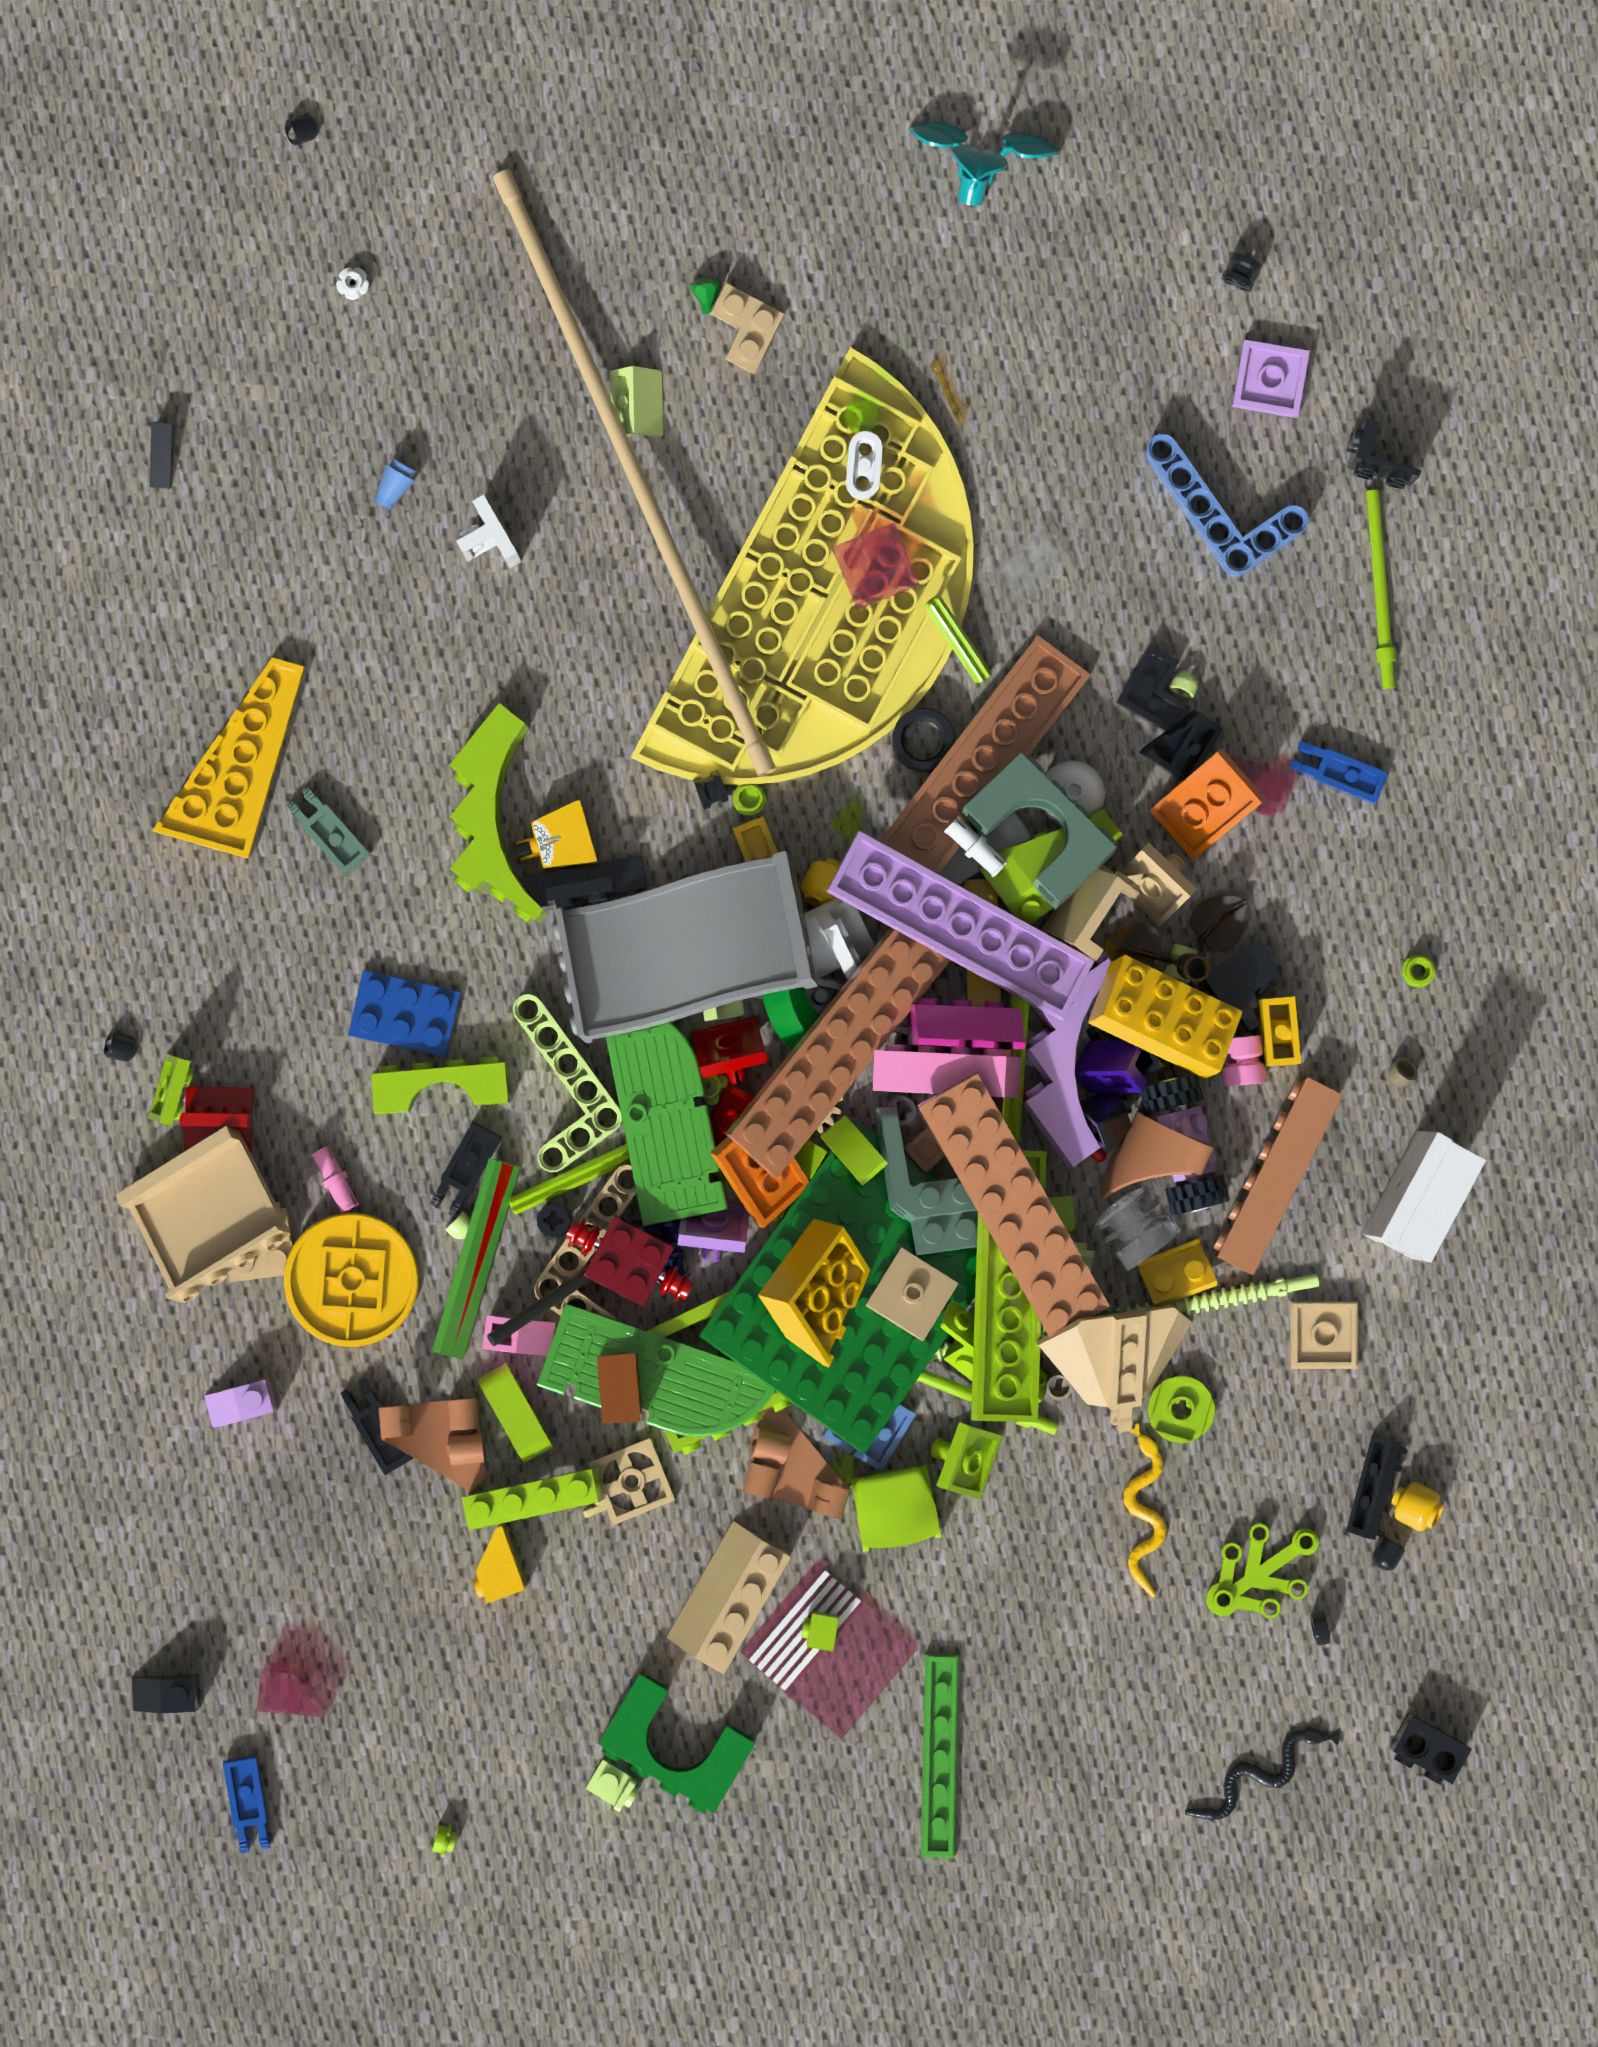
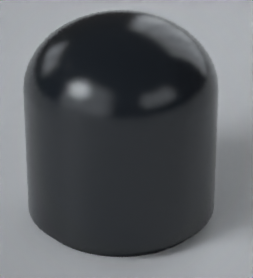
[285,114,319,146]
[104,1031,138,1062]
[1372,1536,1406,1571]

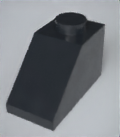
[1080,1093,1132,1153]
[132,1674,201,1714]

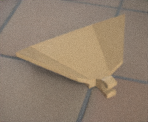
[1036,1305,1192,1433]

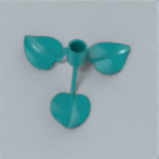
[908,122,1059,206]

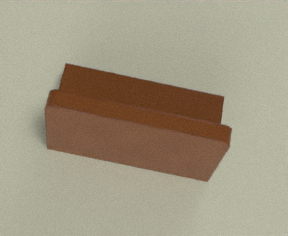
[597,1353,643,1424]

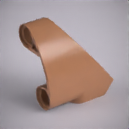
[1100,1111,1214,1199]
[378,1398,486,1492]
[743,1407,850,1519]

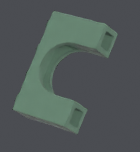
[961,753,1117,909]

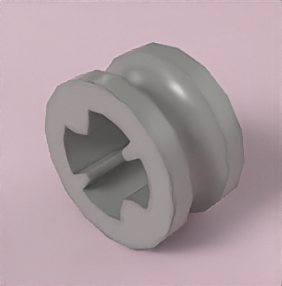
[887,1096,916,1126]

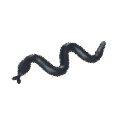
[1185,1728,1340,1820]

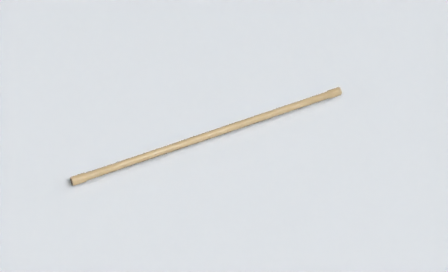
[493,169,777,777]

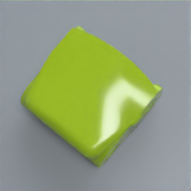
[851,1464,941,1552]

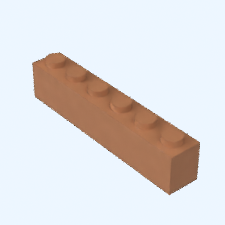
[1213,1077,1343,1275]

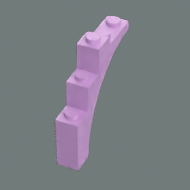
[1022,951,1111,1169]

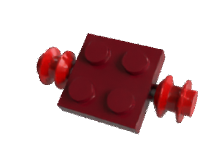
[565,1214,694,1307]

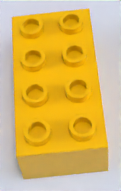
[1088,955,1243,1079]

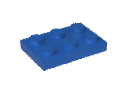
[348,970,461,1057]

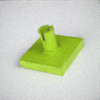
[931,1422,1003,1499]

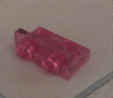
[1230,755,1295,818]

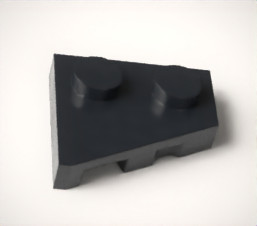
[1139,710,1223,782]

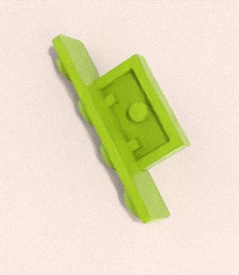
[940,1301,1048,1403]

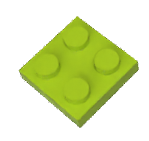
[148,1054,193,1126]

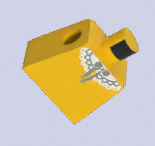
[516,800,598,870]

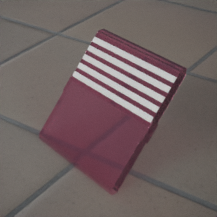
[740,1562,918,1739]

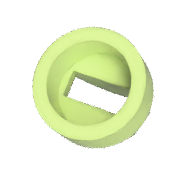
[1169,670,1198,699]
[445,1210,471,1239]

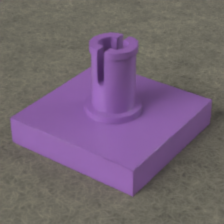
[678,1200,750,1262]

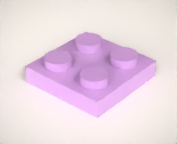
[1232,339,1310,418]

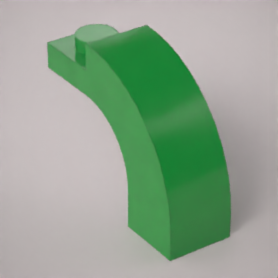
[763,987,820,1050]

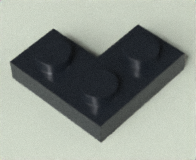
[1116,645,1191,732]

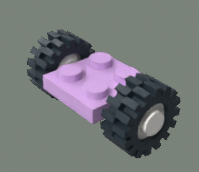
[1140,1074,1230,1215]

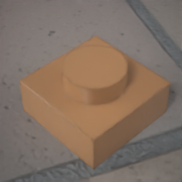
[904,1126,946,1173]

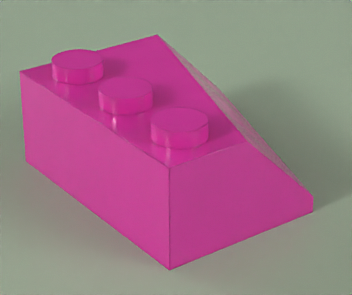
[907,998,1025,1050]

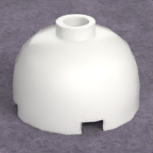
[1043,760,1106,825]

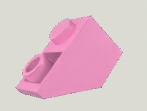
[482,1314,556,1356]

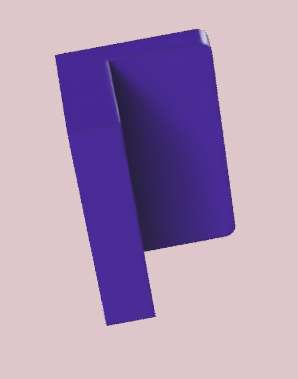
[1075,1040,1147,1093]

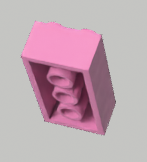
[873,1044,1021,1098]

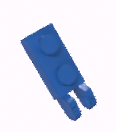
[1289,741,1389,805]
[223,1754,271,1853]

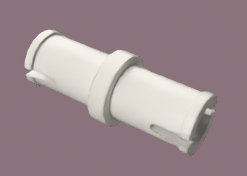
[944,816,1008,877]

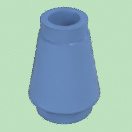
[374,458,417,510]

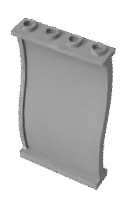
[553,851,818,1043]

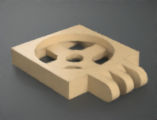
[583,1437,675,1525]

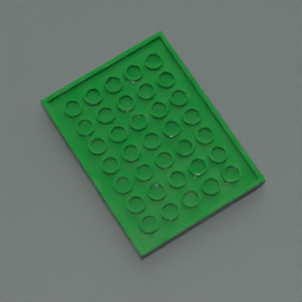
[699,1119,977,1455]

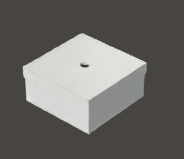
[1362,1131,1486,1263]

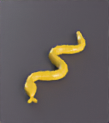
[1123,1424,1168,1597]

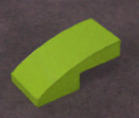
[820,1115,888,1186]

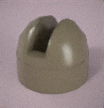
[1388,1058,1418,1087]
[1045,1371,1073,1400]

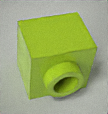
[801,1610,839,1652]

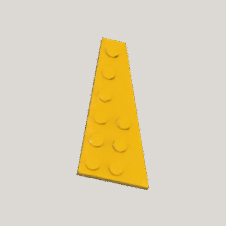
[152,657,305,859]

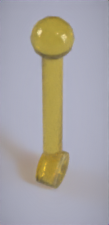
[930,360,964,425]

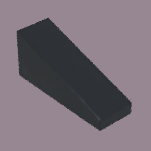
[150,422,175,489]

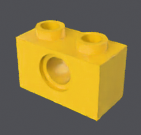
[1258,996,1301,1067]

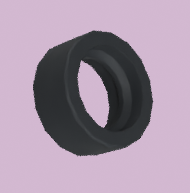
[892,708,955,772]

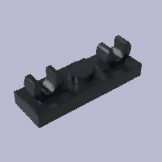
[1346,1434,1408,1540]

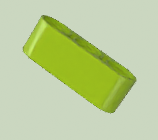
[477,1362,554,1463]

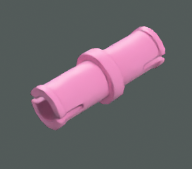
[311,1145,360,1213]

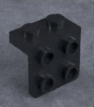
[1346,419,1421,489]

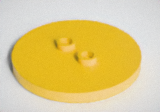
[284,1212,419,1347]

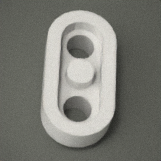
[846,431,883,500]

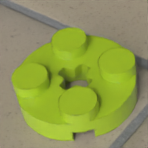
[1147,1375,1215,1443]

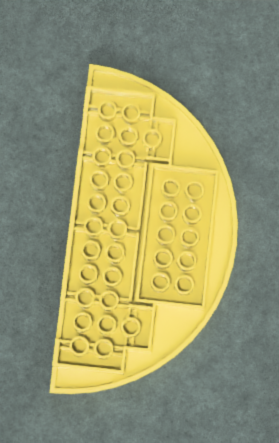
[631,347,974,785]

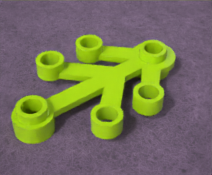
[1206,1523,1319,1619]

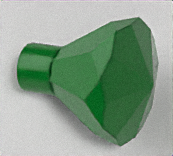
[689,277,720,314]

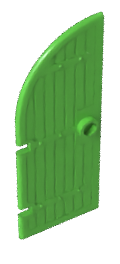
[606,1022,728,1226]
[537,1304,775,1437]

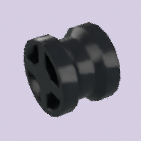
[1221,253,1262,292]
[693,770,729,810]
[537,1204,571,1237]

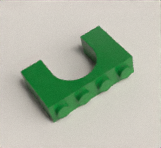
[598,1671,756,1814]

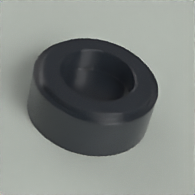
[1310,1611,1330,1646]

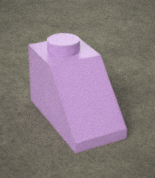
[204,1378,278,1428]

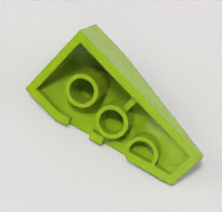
[978,809,1123,925]

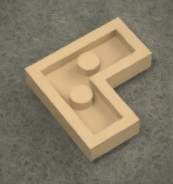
[709,283,784,374]

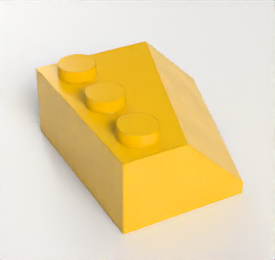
[758,1219,871,1368]

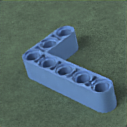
[1145,434,1309,577]

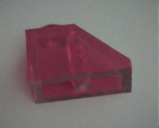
[257,1662,328,1717]

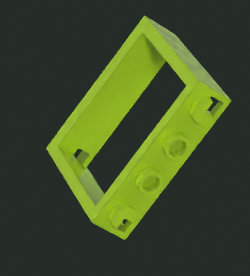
[647,1290,793,1456]

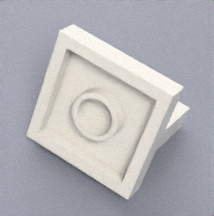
[456,494,521,568]
[804,898,875,980]

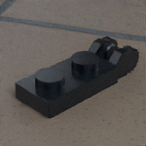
[430,1121,503,1218]
[340,1378,413,1475]

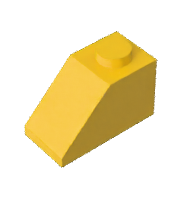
[472,1524,527,1603]

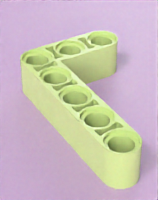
[513,994,622,1172]

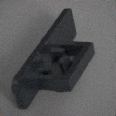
[517,855,648,909]

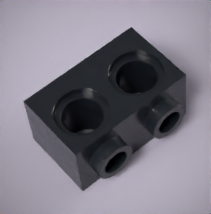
[1389,1712,1472,1785]

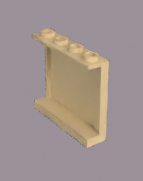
[116,1126,291,1303]

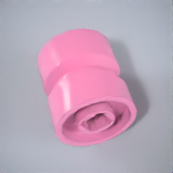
[1222,1036,1267,1087]

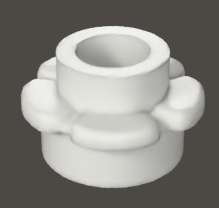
[336,267,369,300]

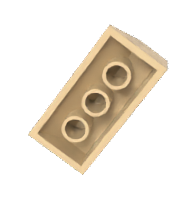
[666,1521,791,1675]

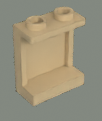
[1041,865,1139,961]

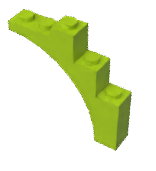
[449,703,548,924]

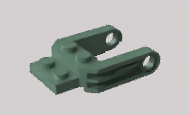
[875,1106,978,1255]

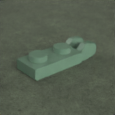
[286,786,371,876]

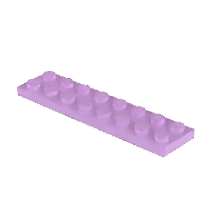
[826,831,1095,1021]

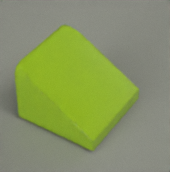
[794,1140,828,1180]

